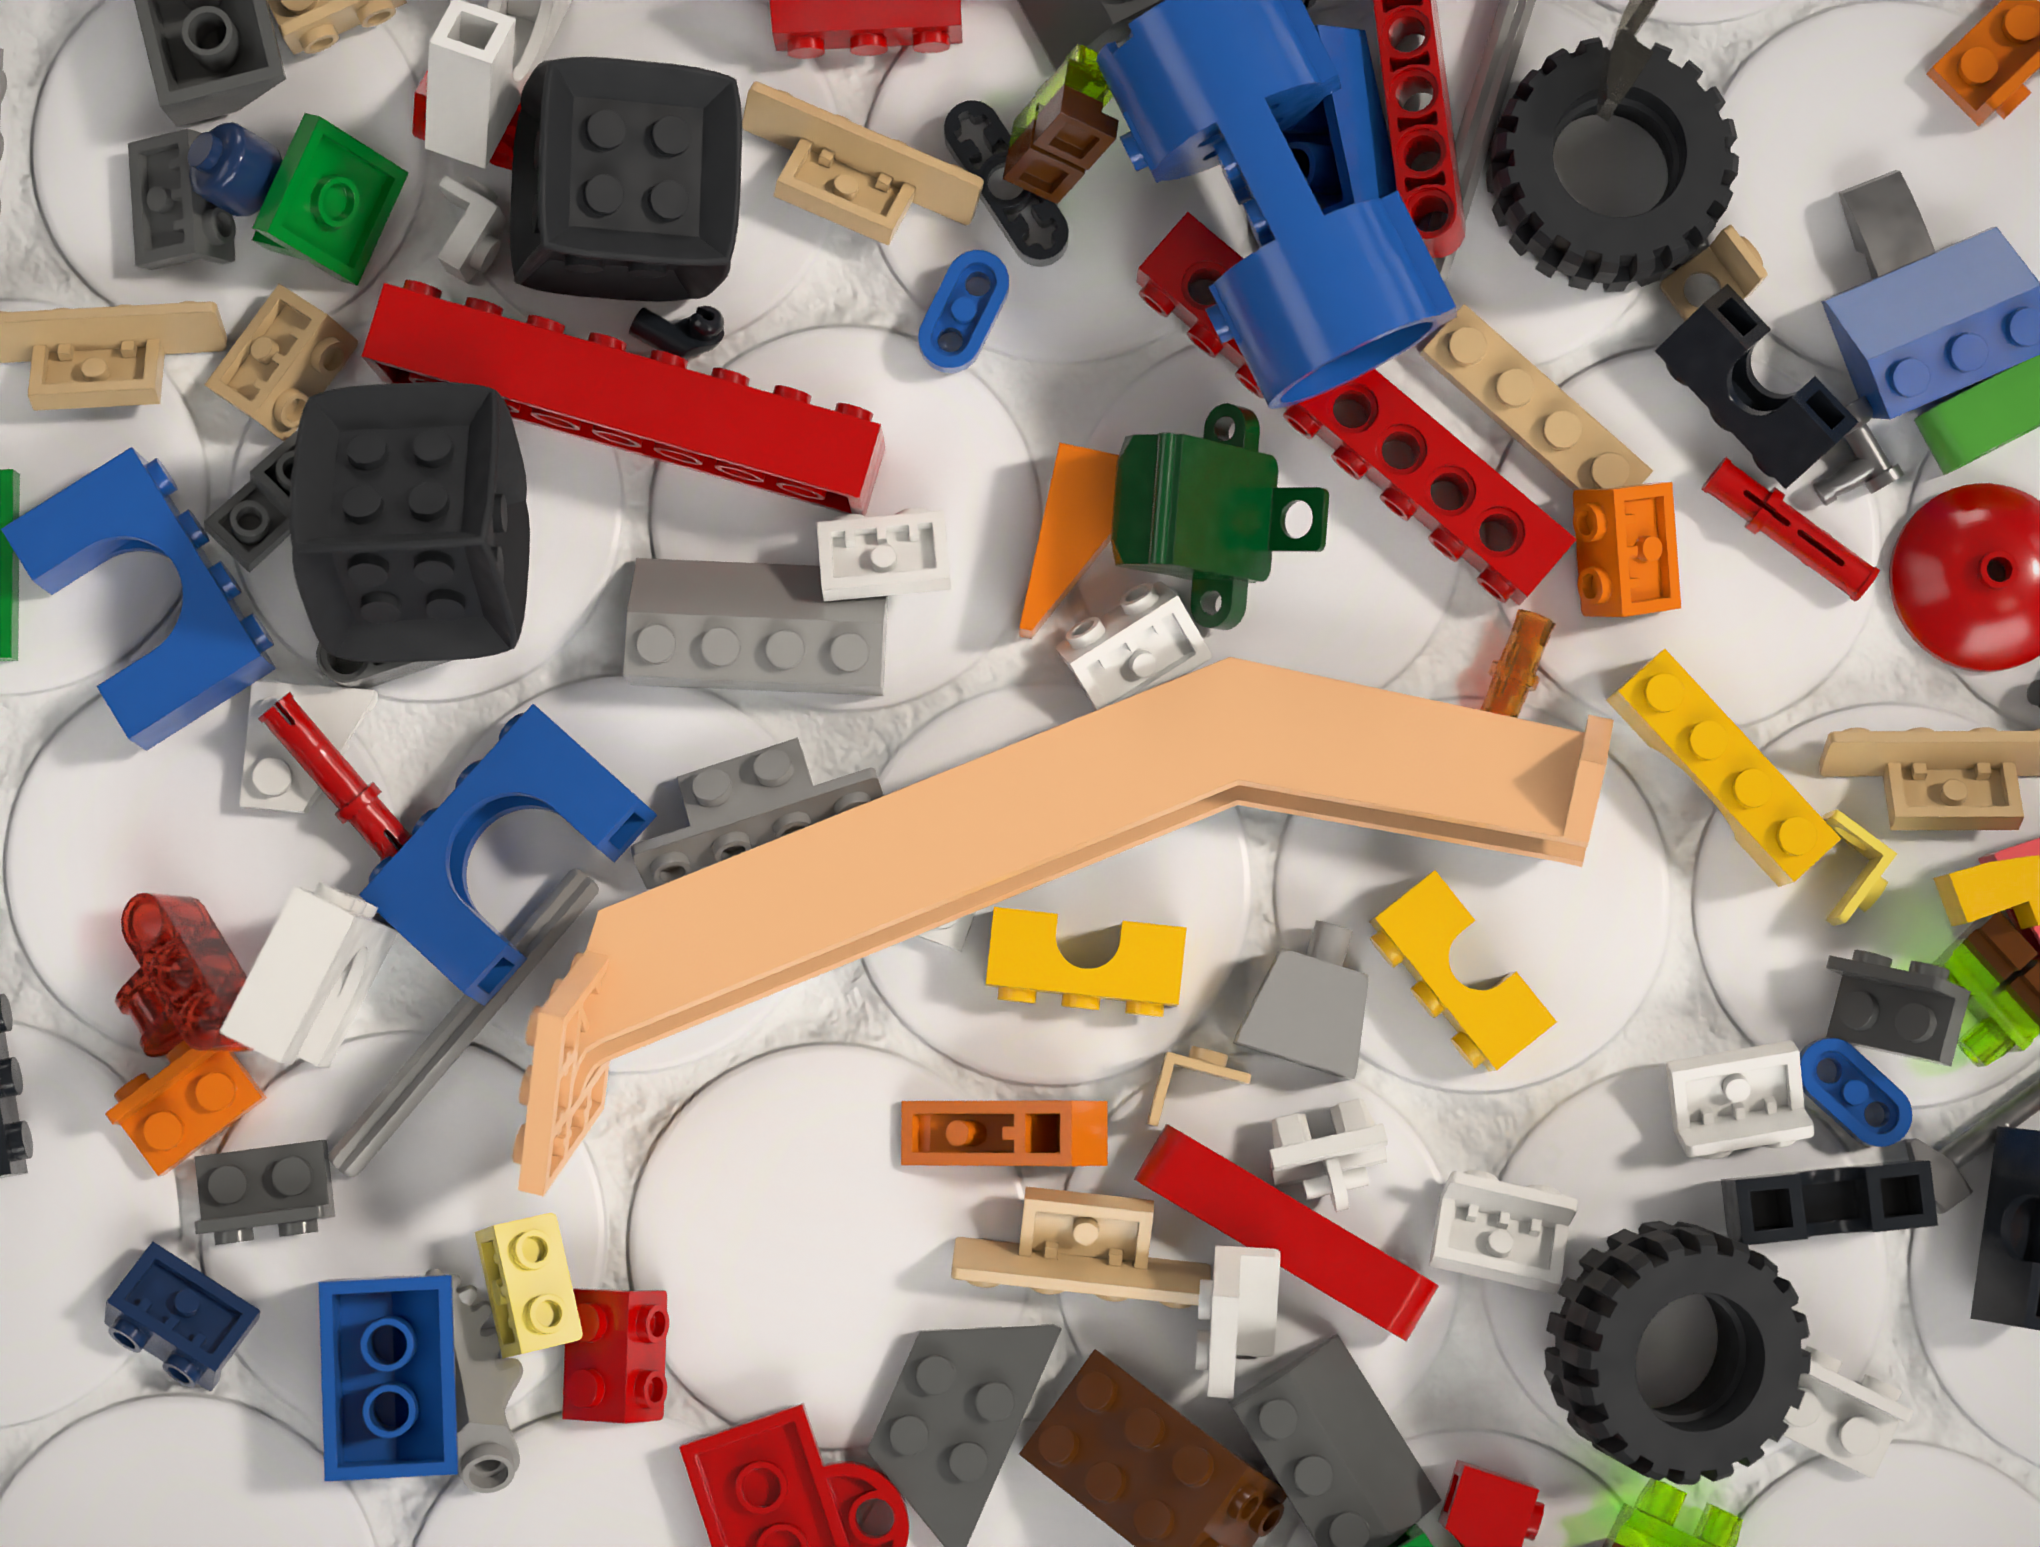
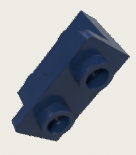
[104,1241,261,1392]

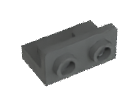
[128,128,236,270]
[1826,950,1971,1067]
[194,1140,335,1245]

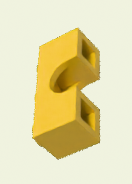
[1369,870,1557,1072]
[986,907,1187,1017]

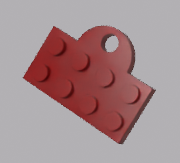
[679,1403,910,1547]

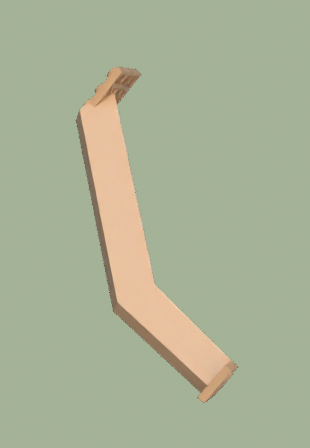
[513,657,1614,1196]

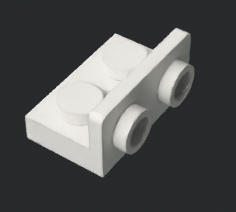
[816,508,951,602]
[1055,581,1213,711]
[1783,1346,1914,1479]

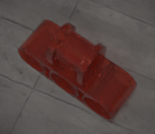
[115,893,253,1057]

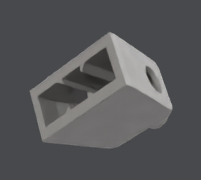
[1233,920,1369,1080]

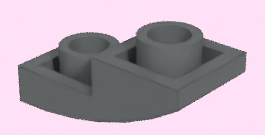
[204,431,297,573]

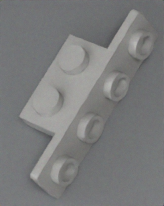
[630,738,884,889]

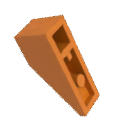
[1019,443,1119,639]
[901,1100,1108,1166]

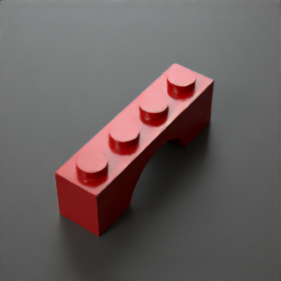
[1438,1460,1544,1547]

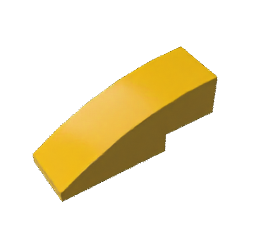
[1933,856,2040,929]

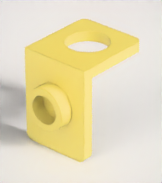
[1822,810,1897,926]

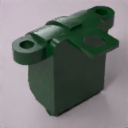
[1111,403,1329,630]

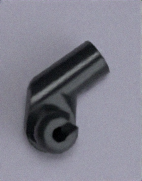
[629,305,724,359]

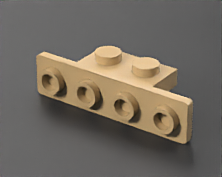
[742,81,984,246]
[0,301,227,411]
[1819,727,2040,830]
[951,1187,1211,1309]

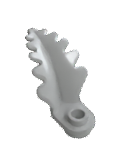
[425,1269,523,1493]

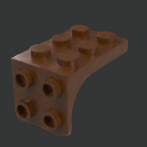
[1019,1349,1287,1547]

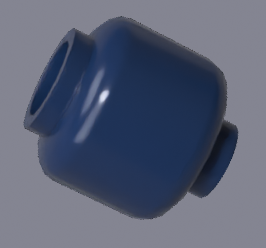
[187,122,283,217]

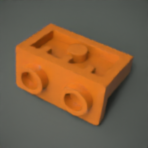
[1926,0,2040,126]
[1573,482,1681,617]
[105,1034,267,1176]

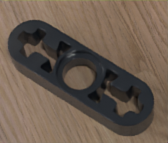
[944,100,1069,267]

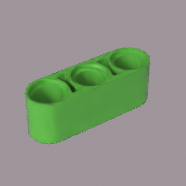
[1914,355,2040,475]

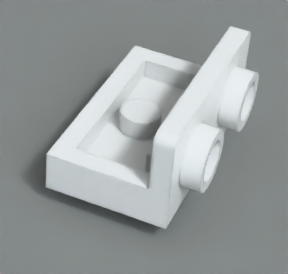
[1666,1040,1814,1159]
[1429,1170,1578,1295]
[1196,1245,1280,1399]

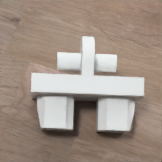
[1269,1098,1388,1212]

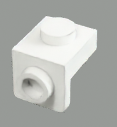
[437,175,507,284]

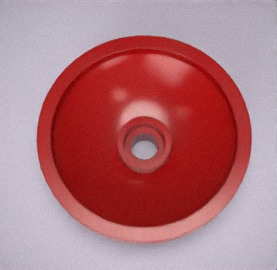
[1889,483,2040,672]

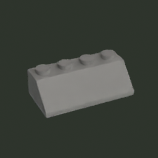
[623,558,888,696]

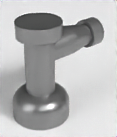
[1813,395,1905,506]

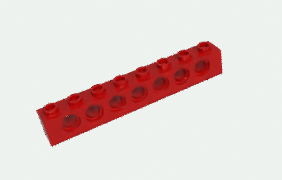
[1136,211,1577,606]

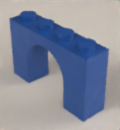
[1,447,276,751]
[359,704,657,1006]

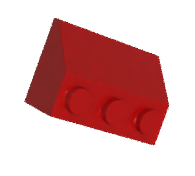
[770,0,963,59]

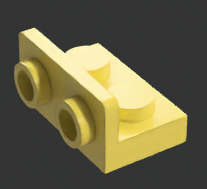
[475,1213,583,1359]

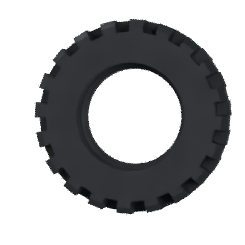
[1486,36,1739,292]
[1544,1221,1811,1485]

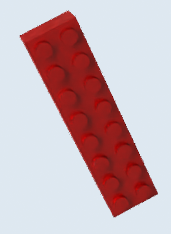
[361,280,886,516]

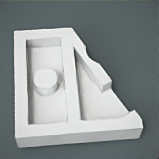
[239,681,378,814]

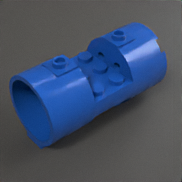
[1096,0,1457,409]

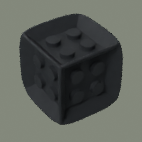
[510,57,742,302]
[289,382,530,663]

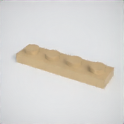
[1420,304,1653,491]

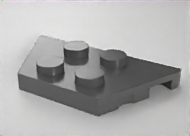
[867,1324,1062,1547]

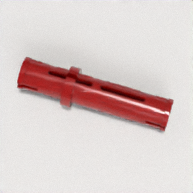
[1701,457,1880,602]
[258,692,412,861]

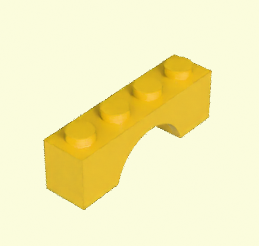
[1606,649,1841,887]

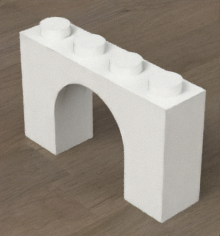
[425,0,573,169]
[220,882,398,1068]

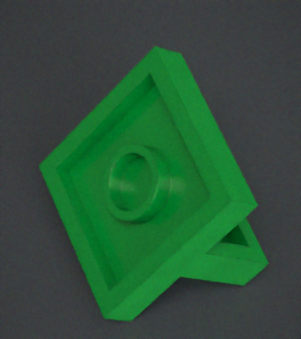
[252,113,409,286]

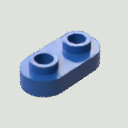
[918,250,1009,373]
[1799,1038,1912,1147]

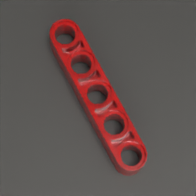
[1373,0,1466,258]
[1134,1124,1439,1342]

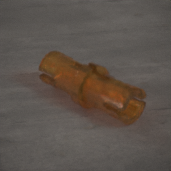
[1480,609,1556,718]

